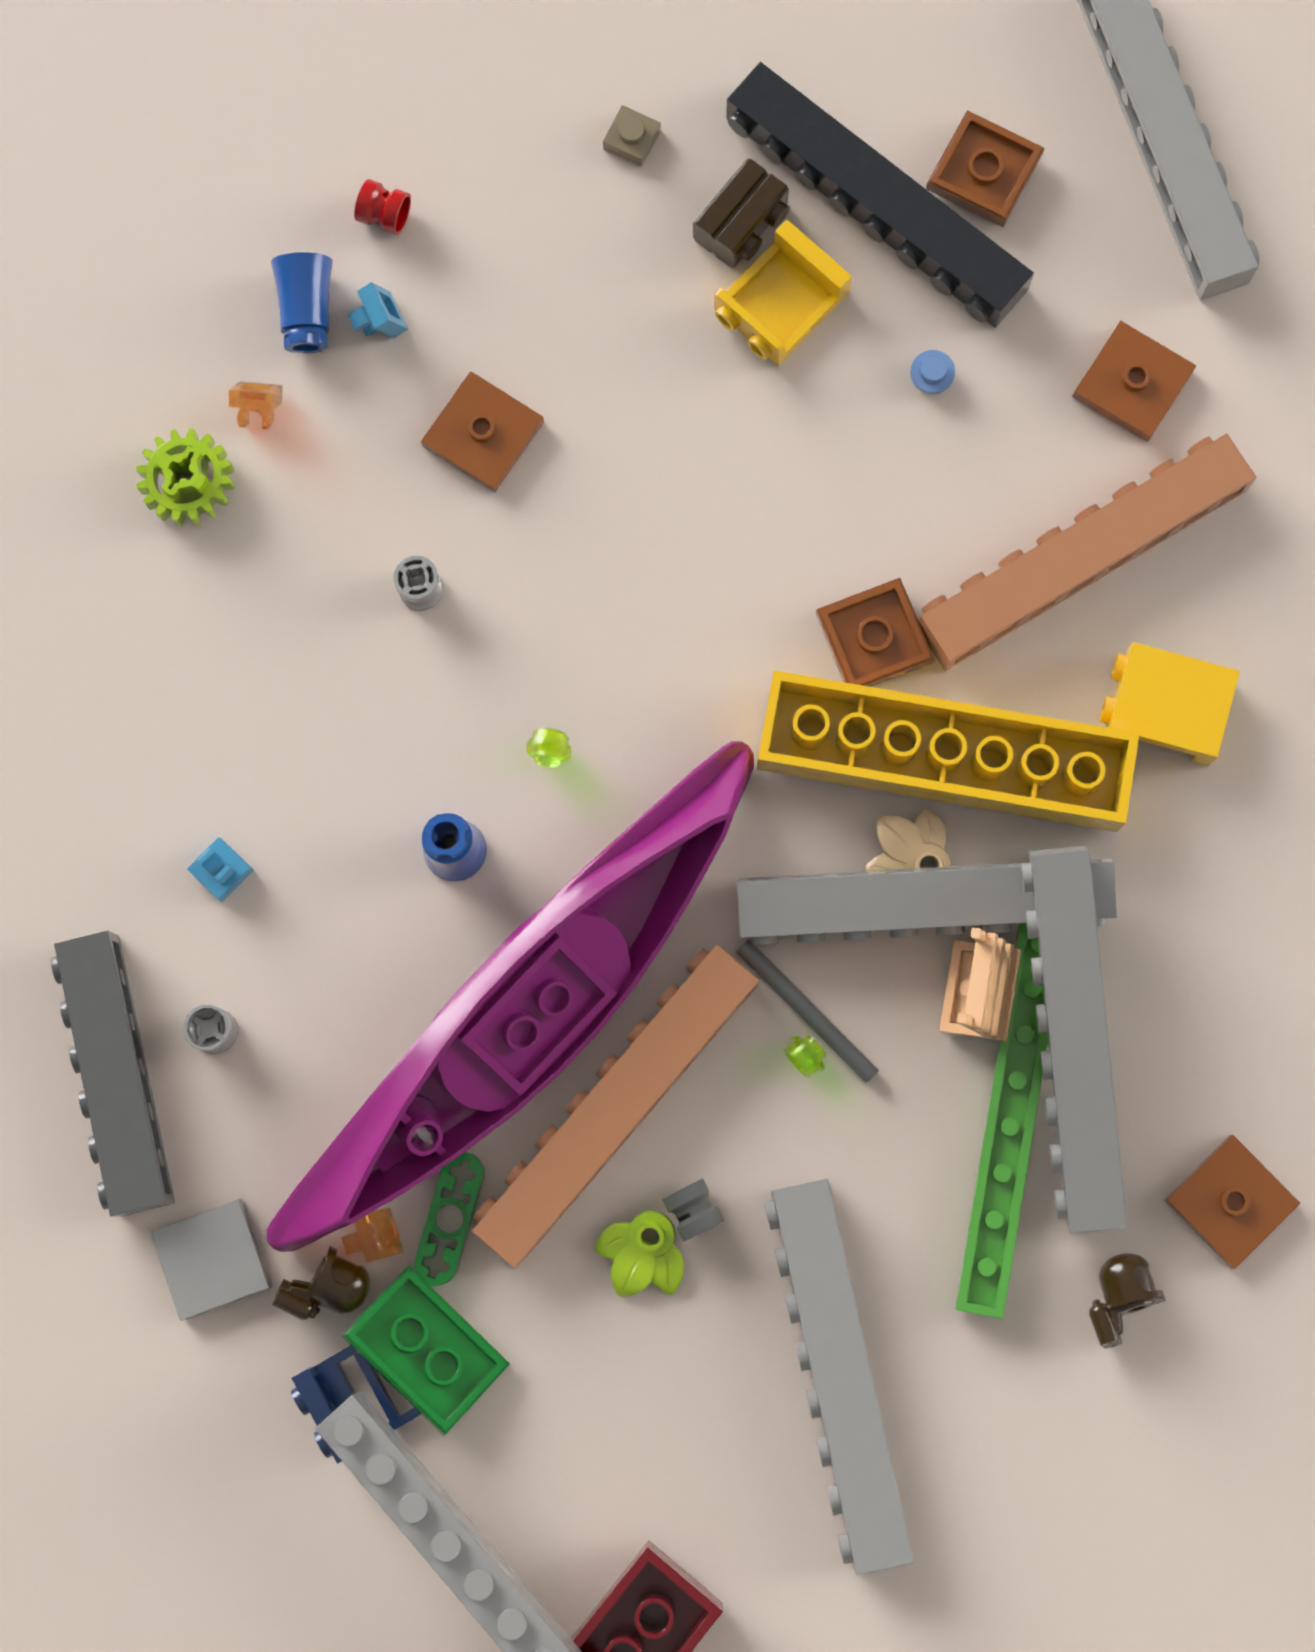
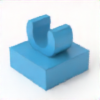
[348,282,408,338]
[187,837,254,902]

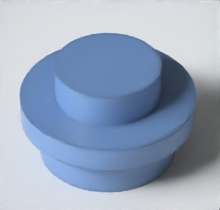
[910,350,955,394]

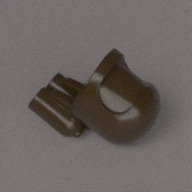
[272,1246,370,1320]
[1089,1253,1166,1349]

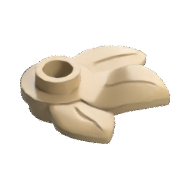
[865,808,951,871]

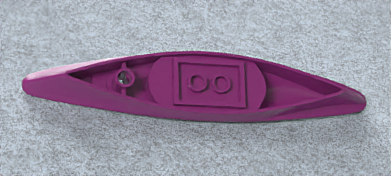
[267,741,754,1252]

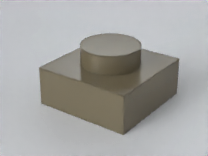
[603,105,661,167]

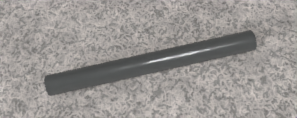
[736,939,879,1083]

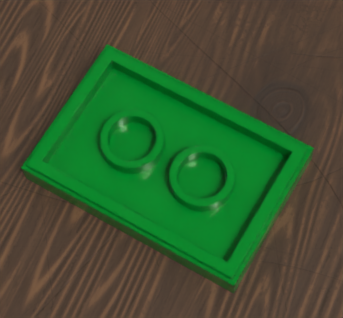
[341,1265,510,1436]

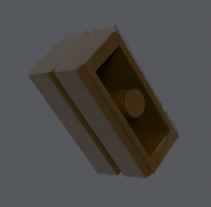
[693,158,790,268]

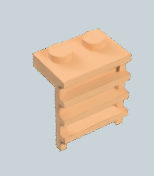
[939,928,1021,1042]

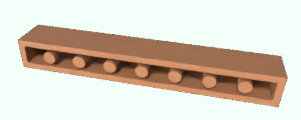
[919,433,1257,672]
[472,945,760,1268]

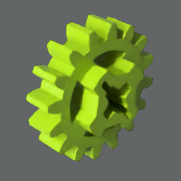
[136,428,235,527]

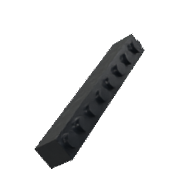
[726,61,1034,328]

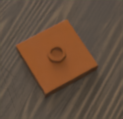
[926,110,1045,227]
[1072,320,1197,442]
[421,371,544,492]
[816,578,934,687]
[1164,1135,1301,1269]

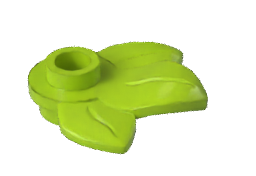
[594,1210,684,1297]

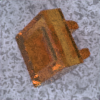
[229,381,283,430]
[341,1208,404,1263]

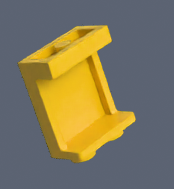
[714,220,852,366]
[1099,642,1240,766]

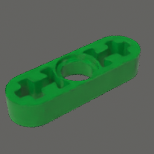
[414,1152,485,1286]

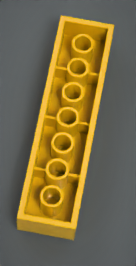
[757,670,1140,832]

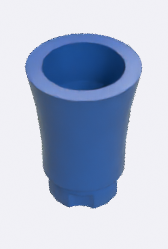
[271,252,333,354]
[422,813,487,881]

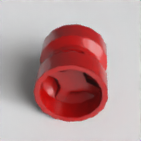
[354,179,411,235]

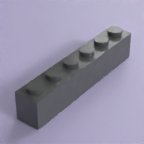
[51,930,175,1217]

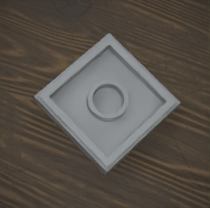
[151,1199,272,1321]

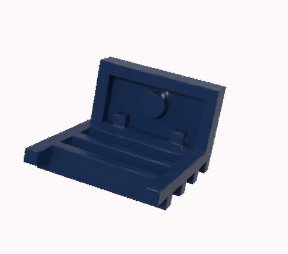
[291,1346,421,1464]

